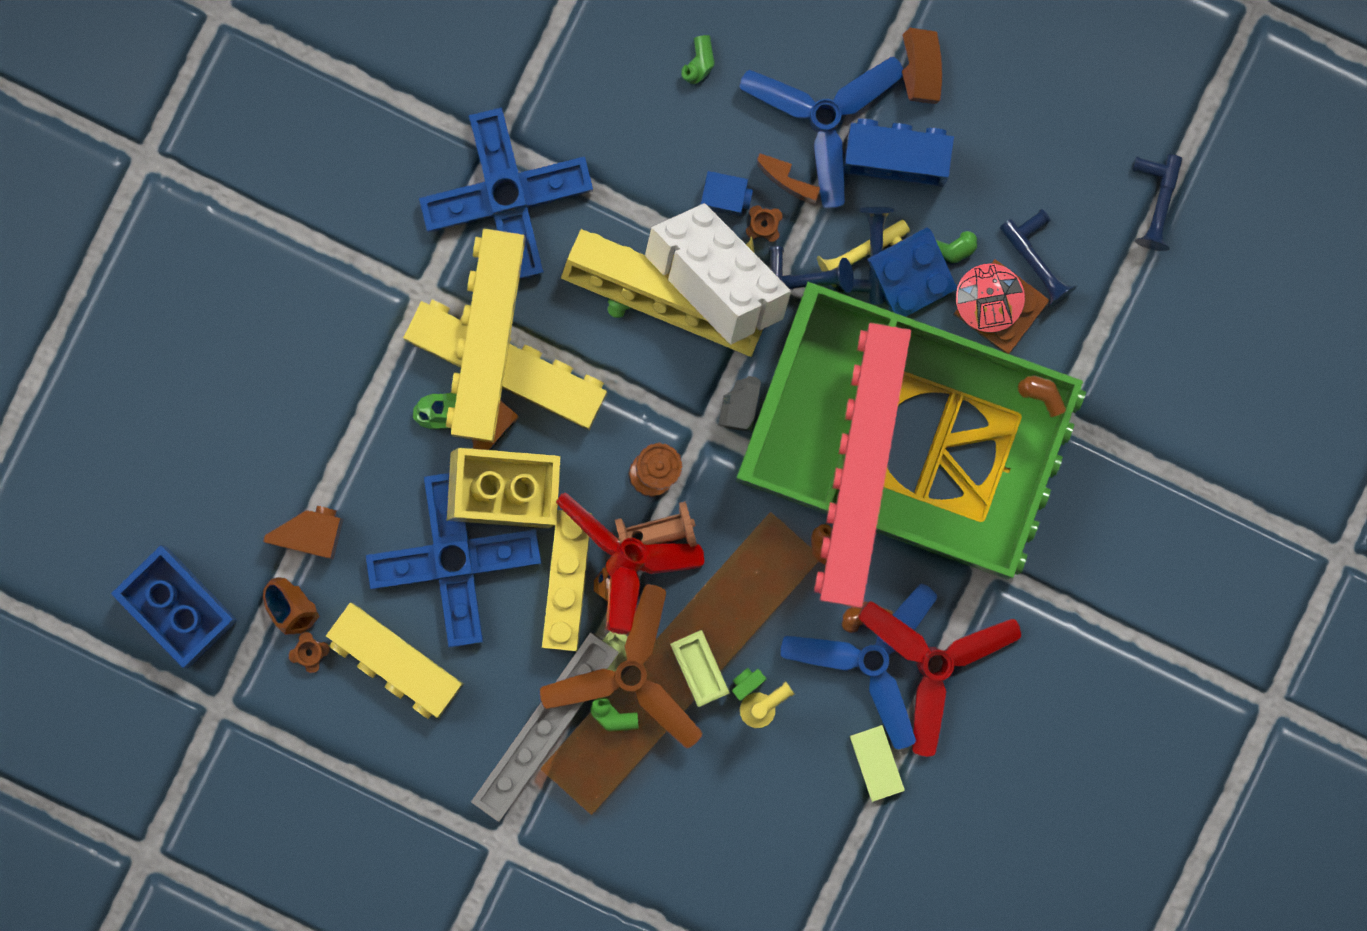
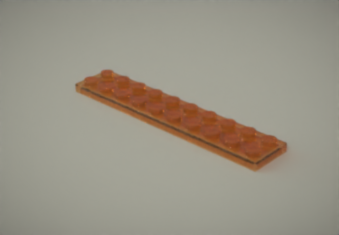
[540,512,821,815]

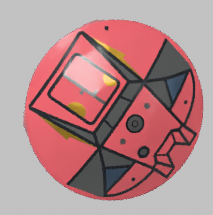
[956,264,1025,332]

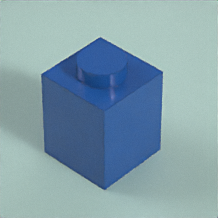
[701,171,753,217]

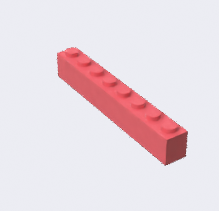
[814,323,911,608]

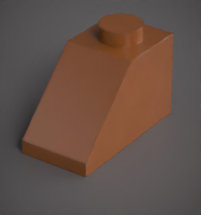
[263,506,343,560]

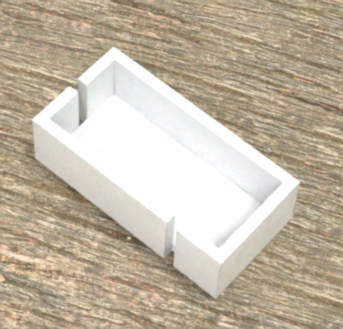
[645,203,791,345]

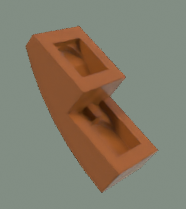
[902,28,942,104]
[757,153,820,205]

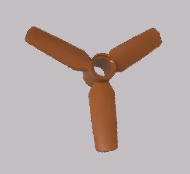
[540,584,702,748]

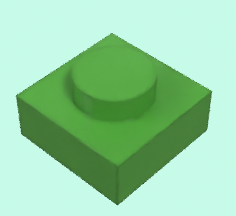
[731,668,767,701]

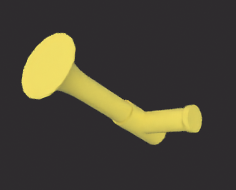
[817,219,910,287]
[740,682,795,728]

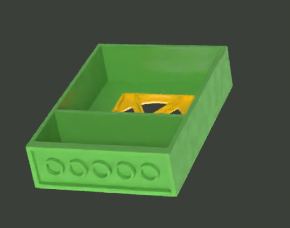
[736,282,1086,580]

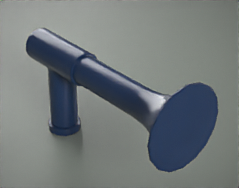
[1133,154,1183,251]
[838,207,895,304]
[1000,209,1077,308]
[769,246,854,293]

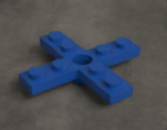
[419,107,593,280]
[366,473,541,647]

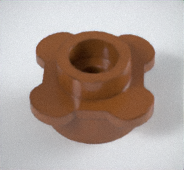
[746,205,783,242]
[289,632,330,673]

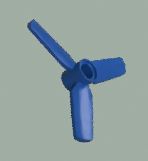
[739,57,903,209]
[781,584,937,750]

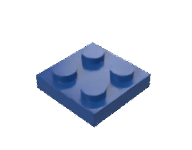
[867,227,957,317]

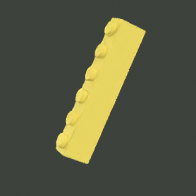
[446,229,526,443]
[561,229,763,357]
[403,300,608,431]

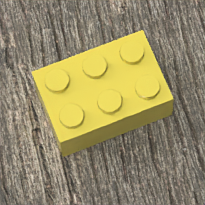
[447,448,560,528]

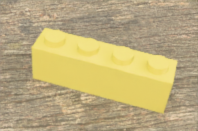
[542,510,593,652]
[326,602,464,719]

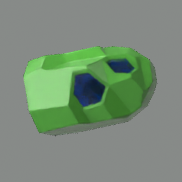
[413,393,457,430]

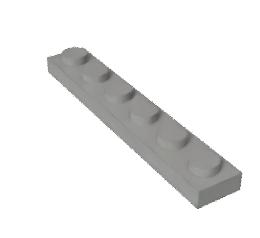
[471,632,619,822]

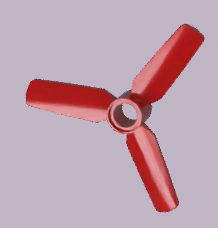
[556,493,705,635]
[858,601,1021,756]

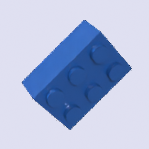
[843,119,954,187]
[111,545,238,668]

